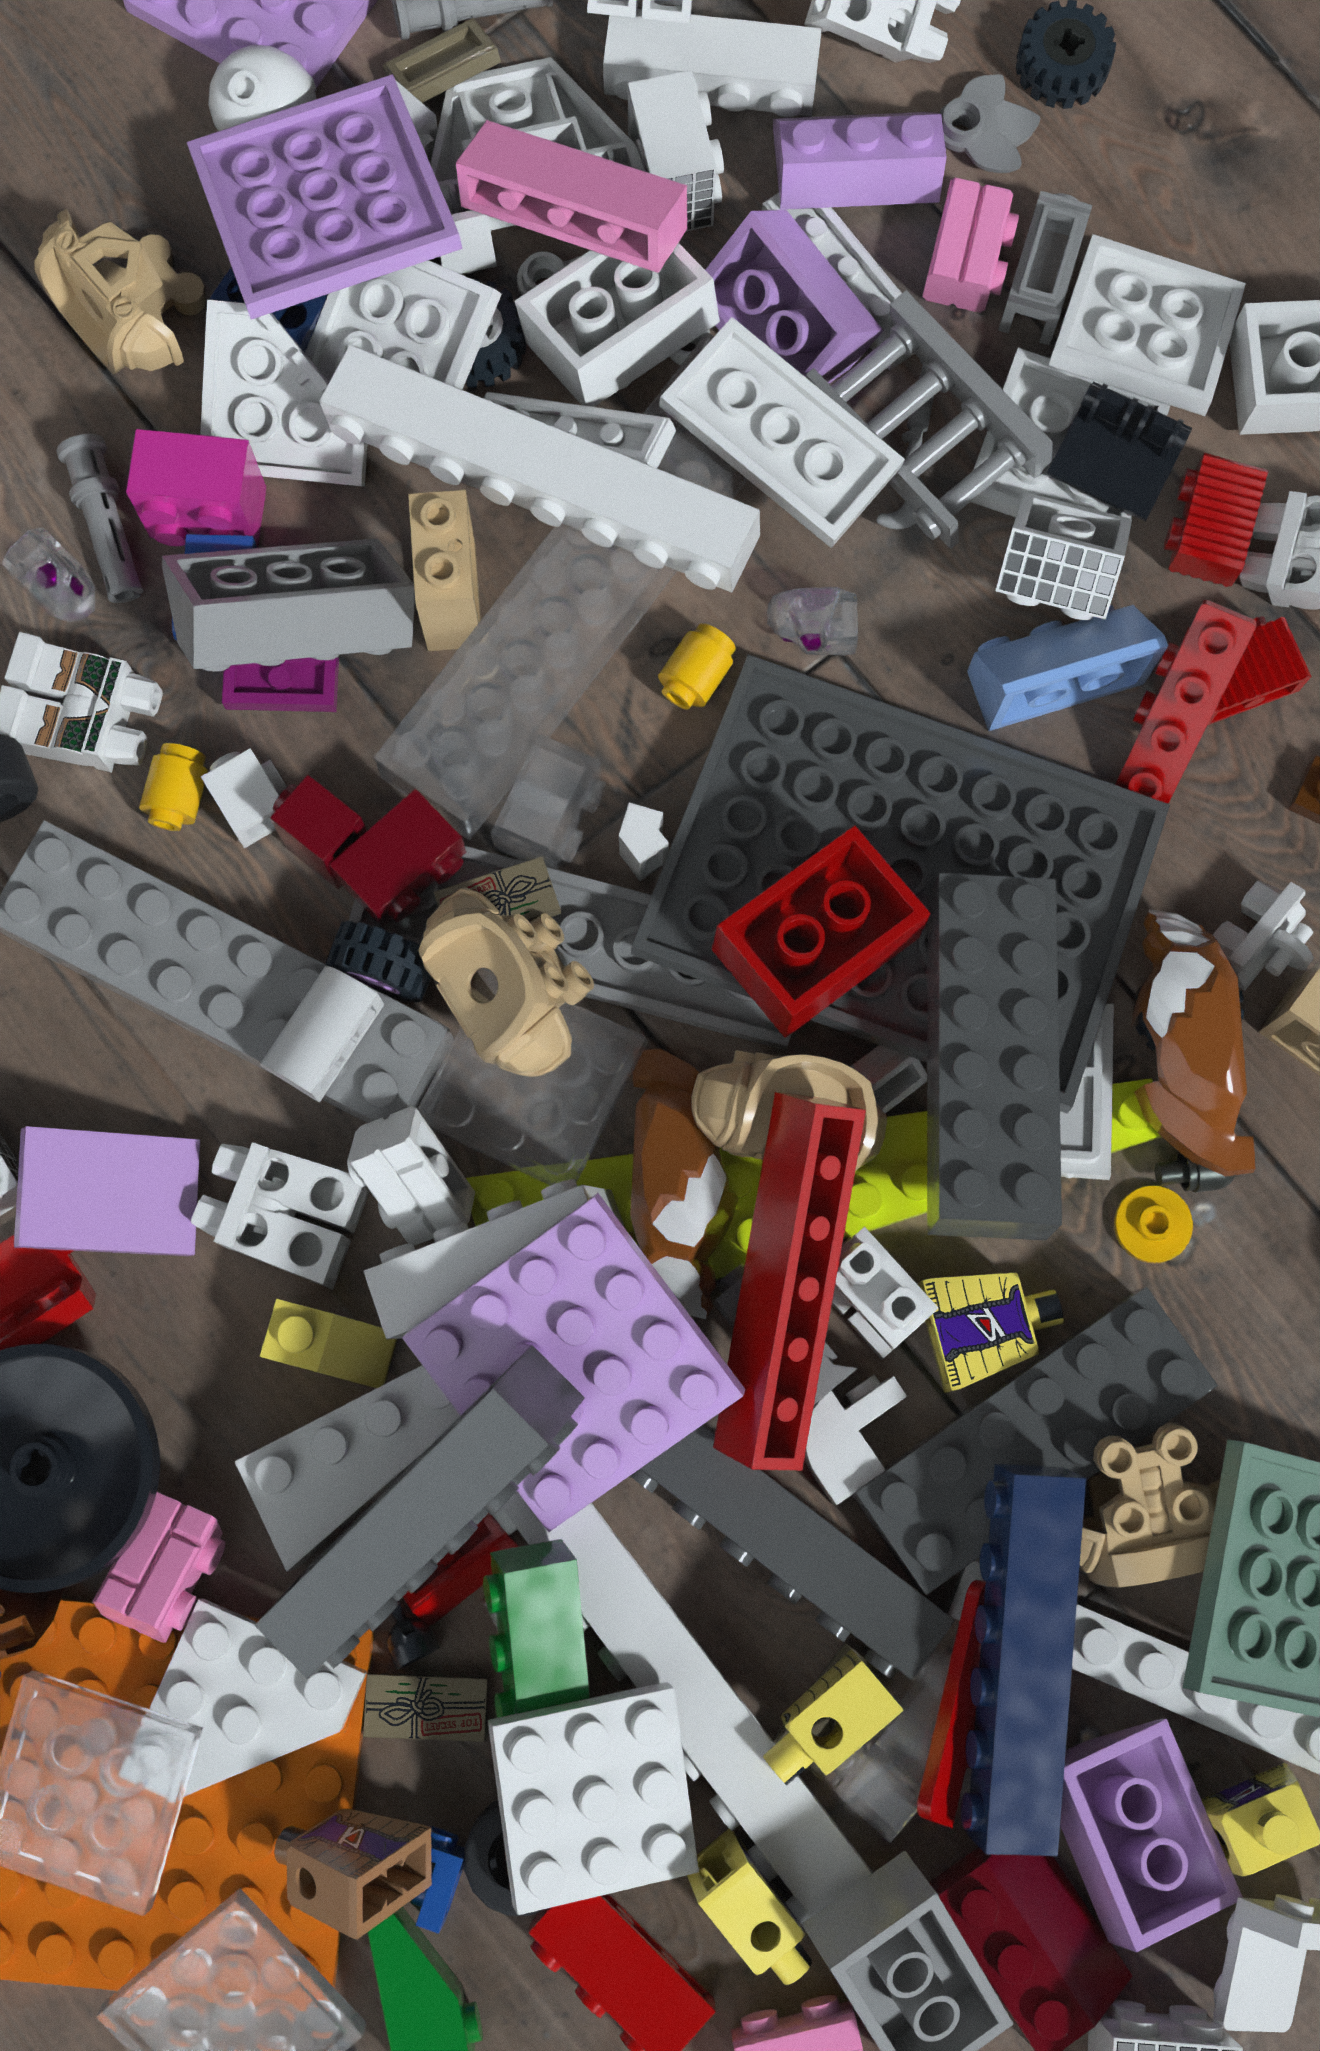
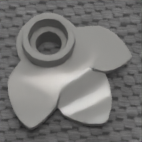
[939,74,1041,173]

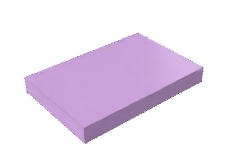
[14,1126,200,1256]

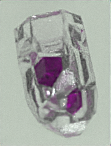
[1,527,95,622]
[767,587,858,656]

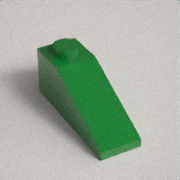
[368,1907,483,2051]

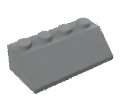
[162,538,415,672]

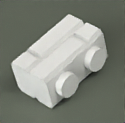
[347,1106,475,1245]

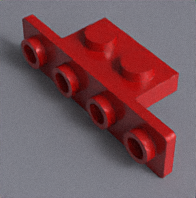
[1115,600,1257,804]

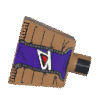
[274,1809,432,1940]

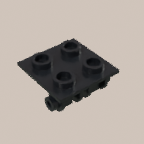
[1046,381,1192,522]

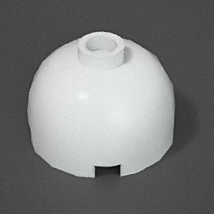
[208,45,317,131]

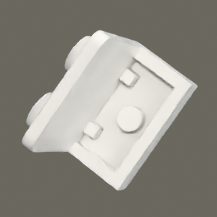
[1213,1894,1320,2032]

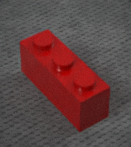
[528,1894,716,2051]

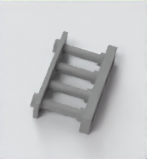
[805,290,1053,549]

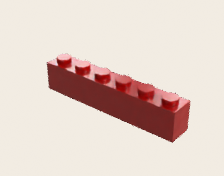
[713,1092,866,1471]

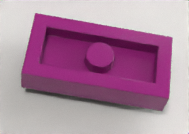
[222,657,339,712]

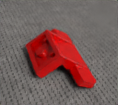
[0,1235,96,1350]
[917,1579,986,1828]

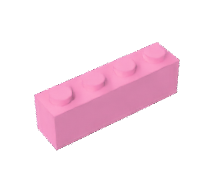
[456,120,687,273]

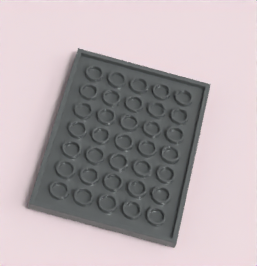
[631,654,1170,1114]

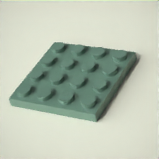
[1183,1439,1320,1717]

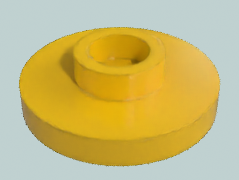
[1114,1186,1193,1263]

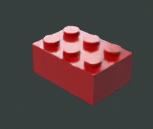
[712,825,931,1038]

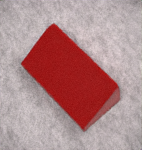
[403,1513,519,1626]

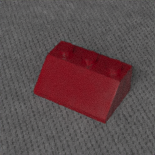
[929,1847,1133,2051]

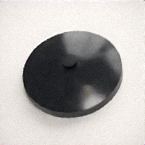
[0,1344,160,1593]

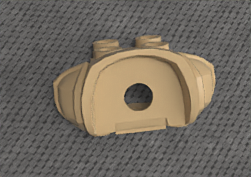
[34,209,206,375]
[418,888,594,1077]
[692,1050,887,1171]
[1079,1423,1220,1587]

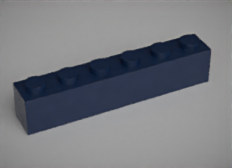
[961,1464,1086,1856]

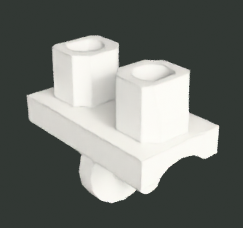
[1213,880,1314,991]

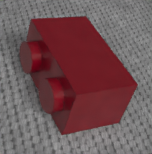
[270,775,367,890]
[329,788,467,927]

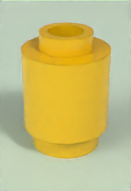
[658,623,736,710]
[139,743,208,831]

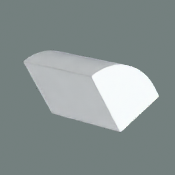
[260,966,384,1103]

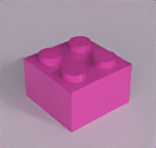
[126,429,266,547]

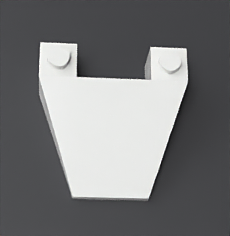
[430,57,645,274]

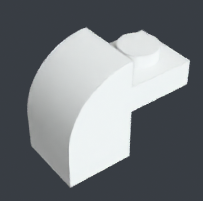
[804,1375,907,1505]

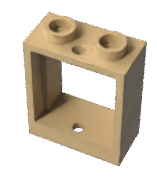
[408,490,483,651]

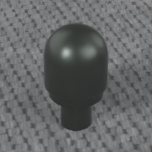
[1154,1152,1236,1193]

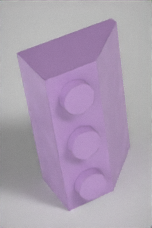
[773,112,947,210]
[705,210,884,384]
[1060,1718,1243,1952]

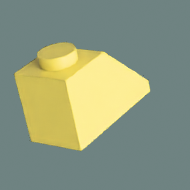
[260,1299,397,1388]

